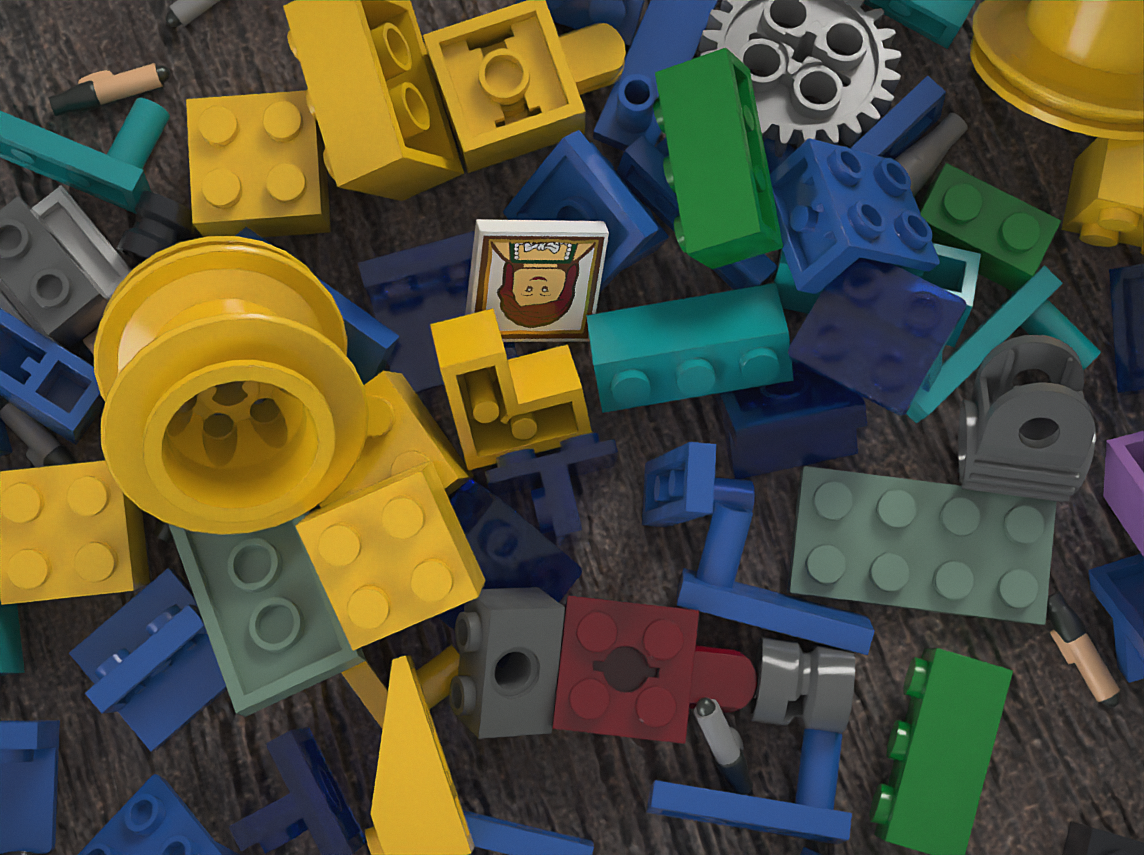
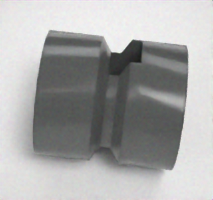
[750,636,855,733]

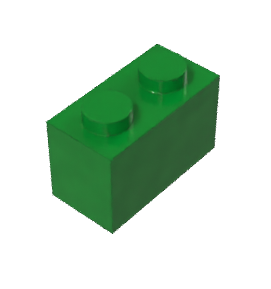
[918,163,1061,292]

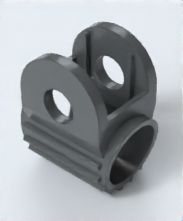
[957,335,1096,502]

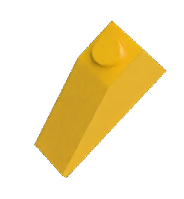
[365,655,475,855]

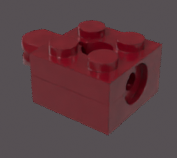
[553,596,757,744]

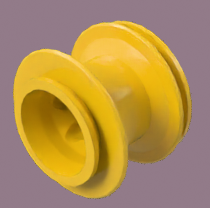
[970,0,1144,140]
[94,236,369,535]

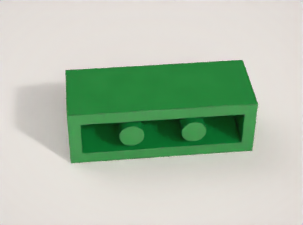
[653,47,783,269]
[869,648,1013,855]

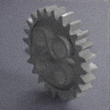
[698,0,901,157]

